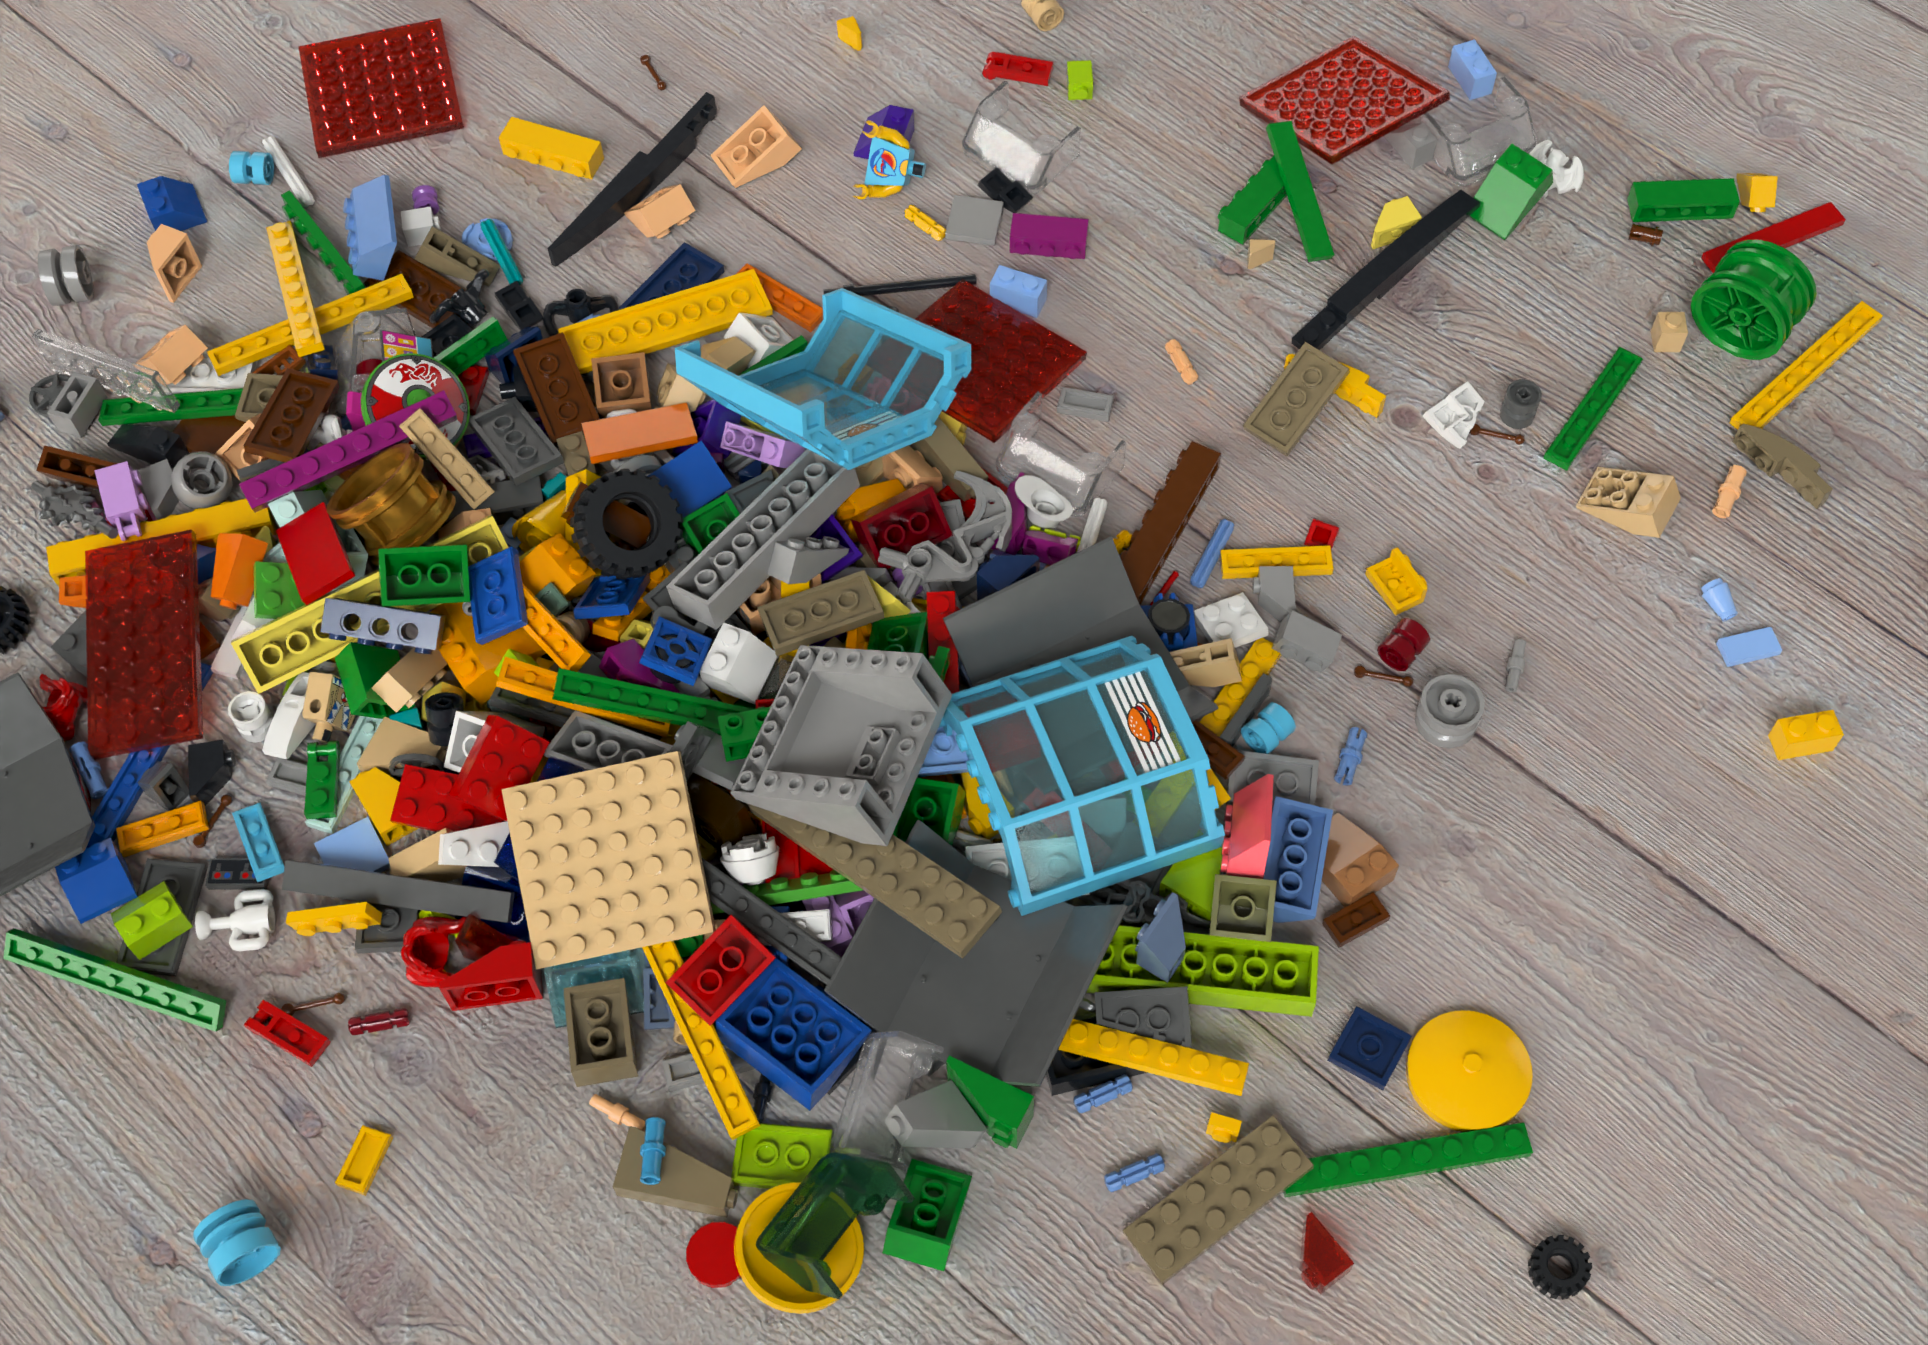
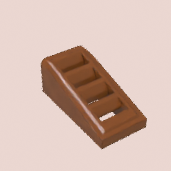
[252,345,306,375]

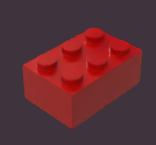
[449,715,550,822]

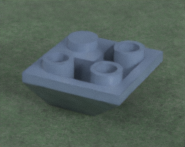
[1135,892,1186,983]

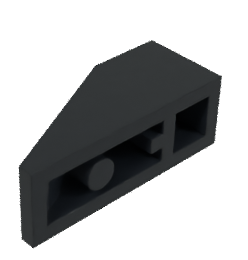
[107,424,190,468]

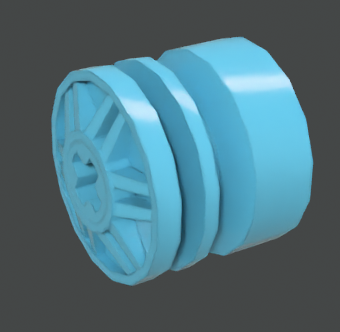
[193,1199,281,1286]

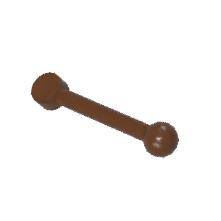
[640,55,667,91]
[1469,424,1525,445]
[1354,666,1413,687]
[193,794,232,848]
[281,993,345,1016]

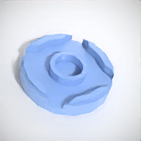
[461,218,513,261]

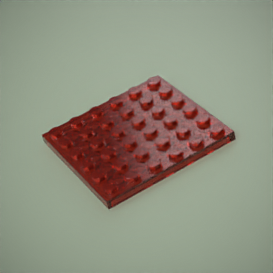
[298,18,464,158]
[1239,36,1450,164]
[867,279,1087,443]

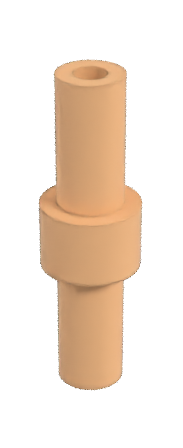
[589,1094,646,1132]

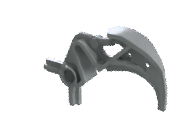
[878,471,1012,604]

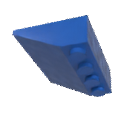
[716,958,871,1111]

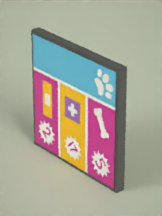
[379,330,433,362]

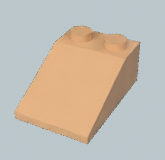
[710,106,802,188]

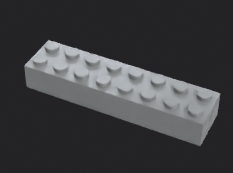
[666,449,860,630]

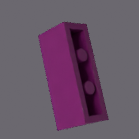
[1010,213,1089,259]

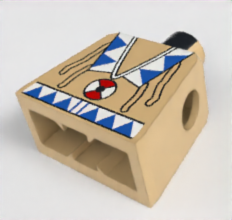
[302,672,355,744]

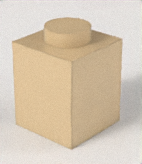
[1650,312,1688,352]

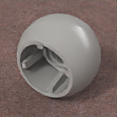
[171,451,233,509]

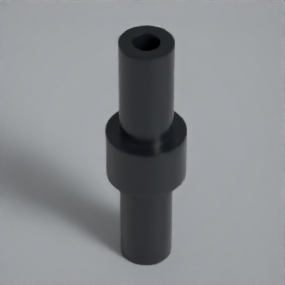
[753,1074,773,1123]

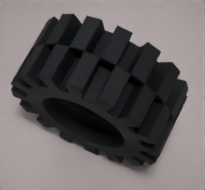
[1528,1235,1592,1300]

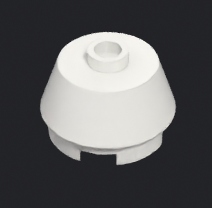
[720,834,780,885]

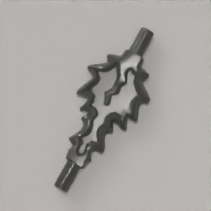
[31,481,118,539]

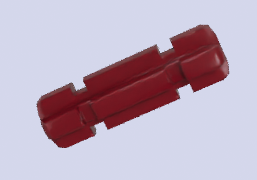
[348,1008,410,1035]

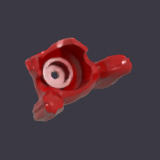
[39,674,91,742]
[401,917,471,987]

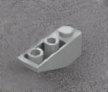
[767,536,849,584]

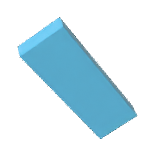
[232,803,285,882]

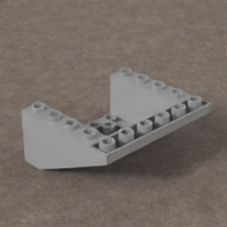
[730,645,952,846]

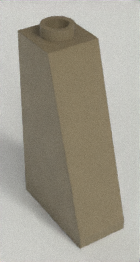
[909,417,988,502]
[613,1126,738,1218]

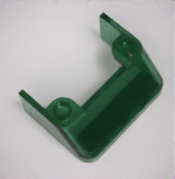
[756,1152,915,1299]

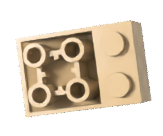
[1576,467,1681,538]

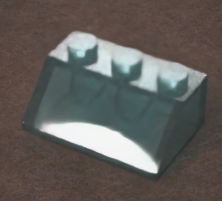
[544,948,644,1028]

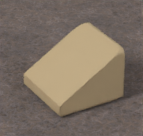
[1247,239,1275,269]

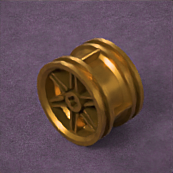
[327,443,456,566]

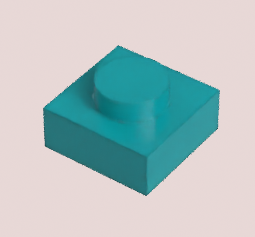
[541,472,566,501]

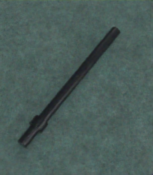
[823,274,976,296]

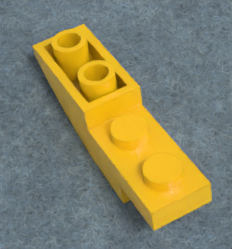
[1284,354,1386,418]

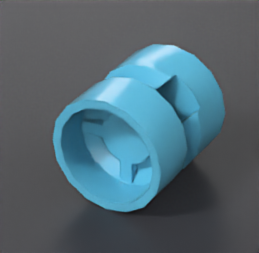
[229,151,274,185]
[1241,702,1296,754]

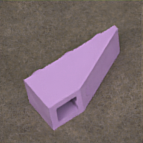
[720,421,805,468]

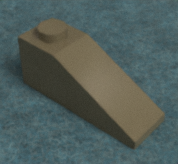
[414,226,500,286]

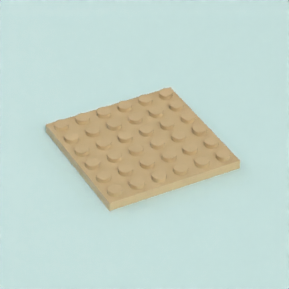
[501,751,716,969]

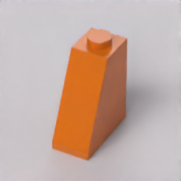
[211,533,268,610]

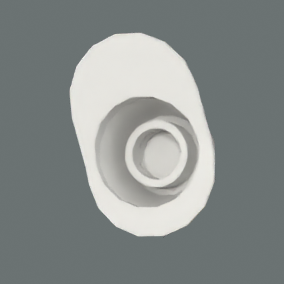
[1015,475,1073,530]

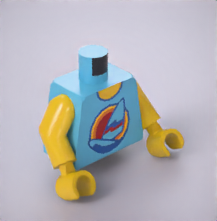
[853,120,926,200]

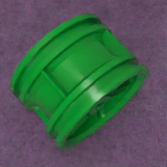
[1691,240,1817,360]

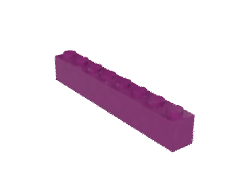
[239,390,457,513]

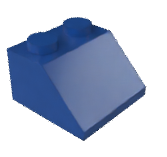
[137,176,207,231]
[55,837,138,924]

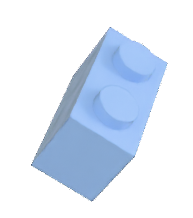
[1448,39,1497,100]
[990,265,1047,318]

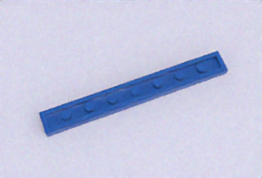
[86,658,213,849]

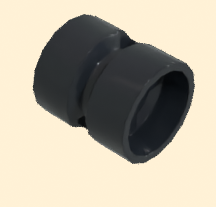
[425,692,464,746]

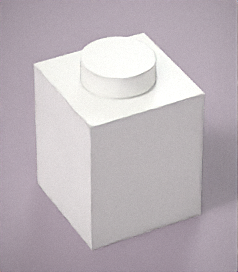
[401,206,441,247]

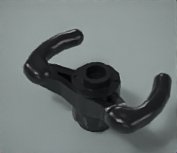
[429,269,489,326]
[543,289,619,337]

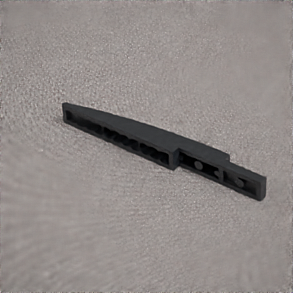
[547,92,717,267]
[1291,189,1481,350]

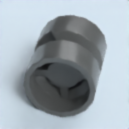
[1500,379,1542,429]

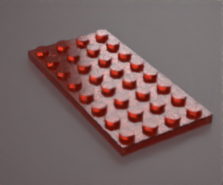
[85,529,203,760]

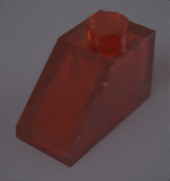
[1300,1212,1354,1295]

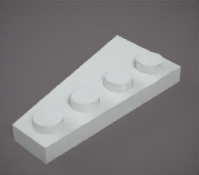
[438,821,516,868]

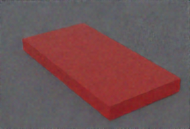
[276,502,355,606]

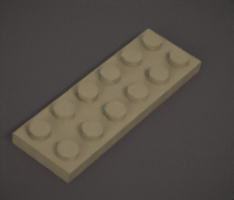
[1122,1116,1314,1285]

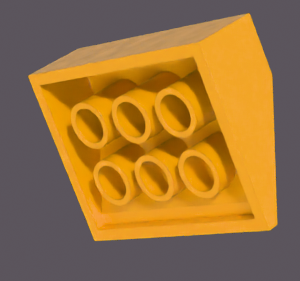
[430,602,546,705]

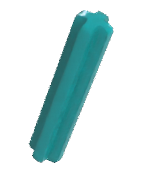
[480,219,523,285]

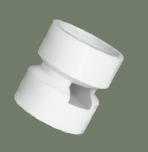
[228,691,274,743]

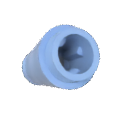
[1701,578,1738,621]

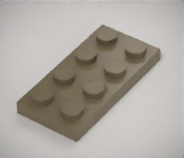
[1243,342,1350,457]
[757,570,885,656]

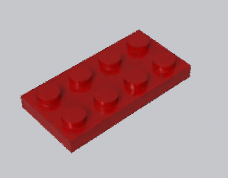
[390,764,504,832]

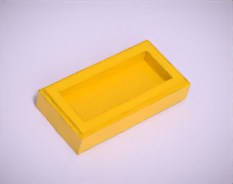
[335,1125,393,1196]

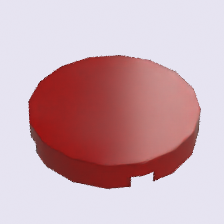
[686,1222,741,1288]

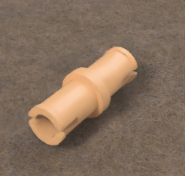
[1712,465,1747,518]

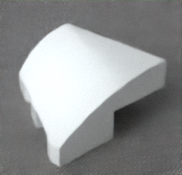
[1423,381,1485,449]

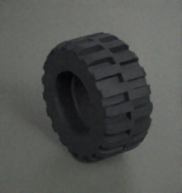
[570,469,683,580]

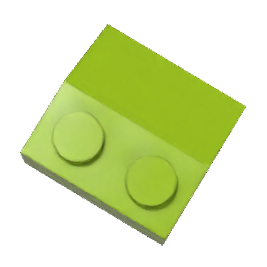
[111,881,193,960]

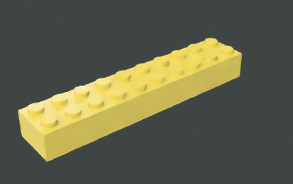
[231,515,509,694]

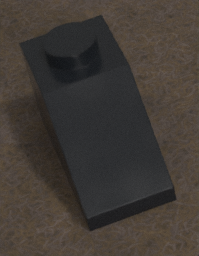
[188,739,236,806]

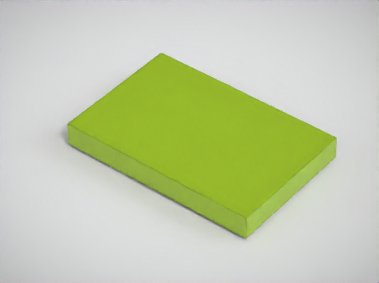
[731,1123,833,1189]

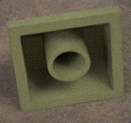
[1209,874,1277,942]

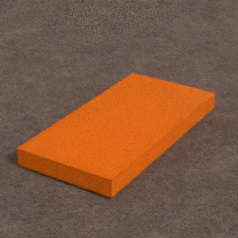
[581,403,698,464]

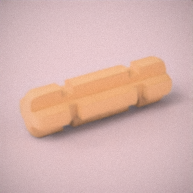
[1165,339,1198,385]

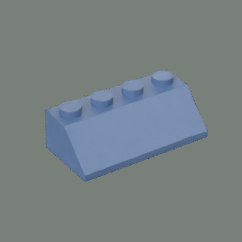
[343,175,397,281]
[1263,796,1333,923]

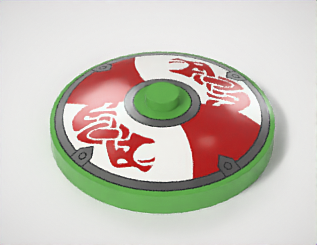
[361,353,470,460]

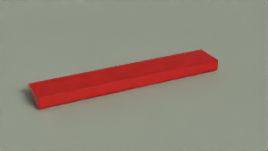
[1701,202,1846,273]

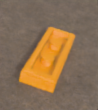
[116,800,209,857]

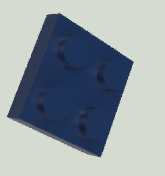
[1327,1006,1412,1091]

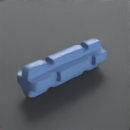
[1073,1074,1133,1113]
[1104,1153,1165,1192]

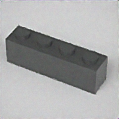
[438,475,545,530]

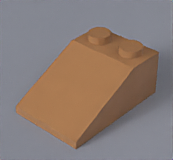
[1322,813,1399,908]

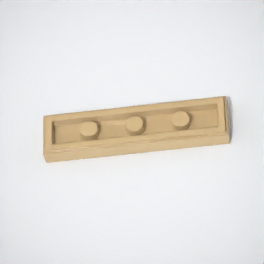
[399,408,494,509]

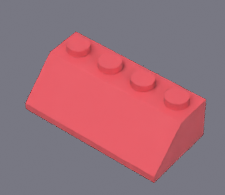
[1220,774,1274,879]

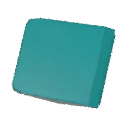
[389,708,426,731]

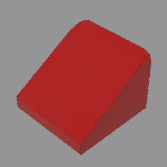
[1304,519,1340,550]

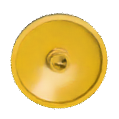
[1406,1010,1533,1132]
[734,1182,864,1314]

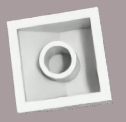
[724,312,794,368]
[700,623,779,705]

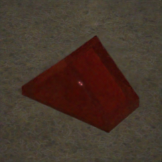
[455,914,513,961]

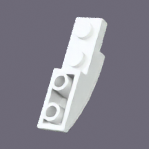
[262,661,340,759]

